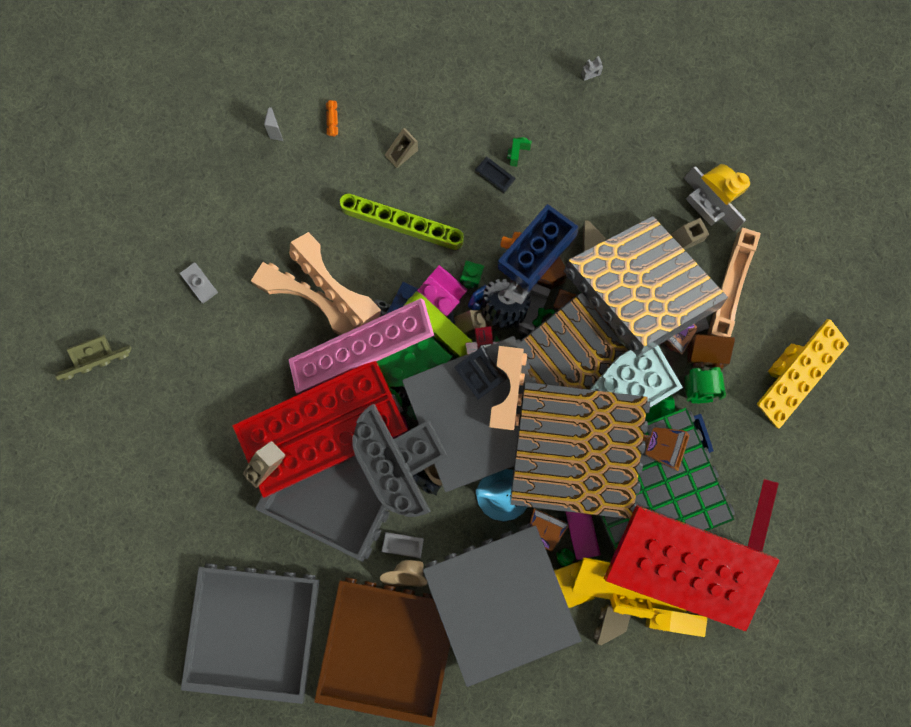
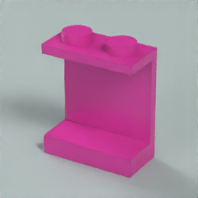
[417,265,468,316]

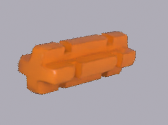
[326,100,338,137]

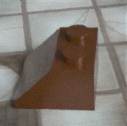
[687,335,735,370]

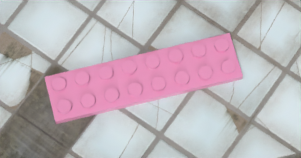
[289,298,434,395]

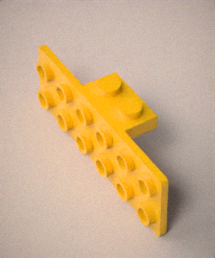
[757,319,849,428]
[572,558,686,619]

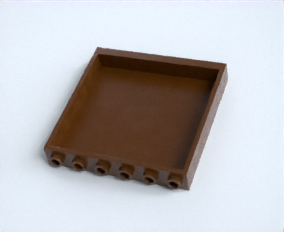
[314,577,450,727]

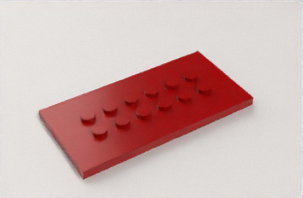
[232,361,408,498]
[603,505,779,631]

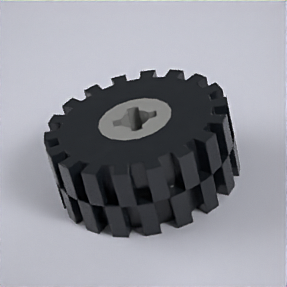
[480,279,531,328]

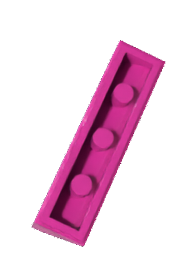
[565,511,600,560]

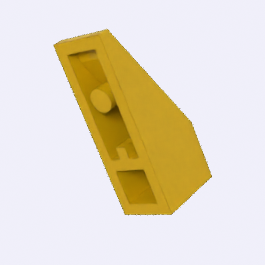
[645,608,707,637]

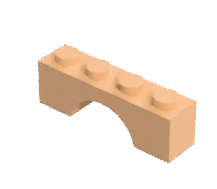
[489,346,527,430]

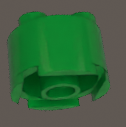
[684,367,726,404]

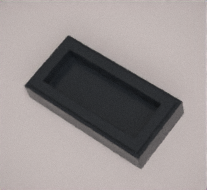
[475,156,516,194]

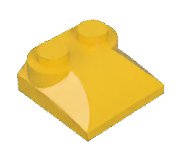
[701,164,750,205]
[554,561,595,608]

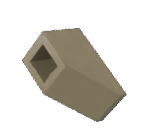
[670,218,709,250]
[454,310,499,336]
[243,441,285,488]
[593,604,631,645]

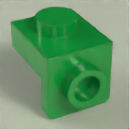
[507,137,532,166]

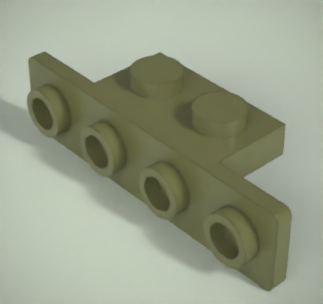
[55,334,132,381]

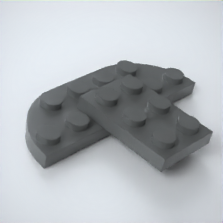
[352,404,448,517]

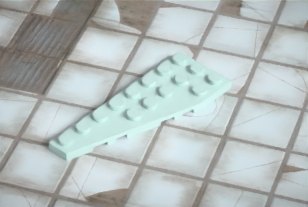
[589,346,683,407]

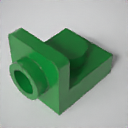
[460,261,484,289]

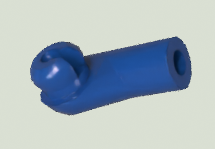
[468,285,486,311]

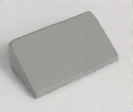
[264,107,283,141]

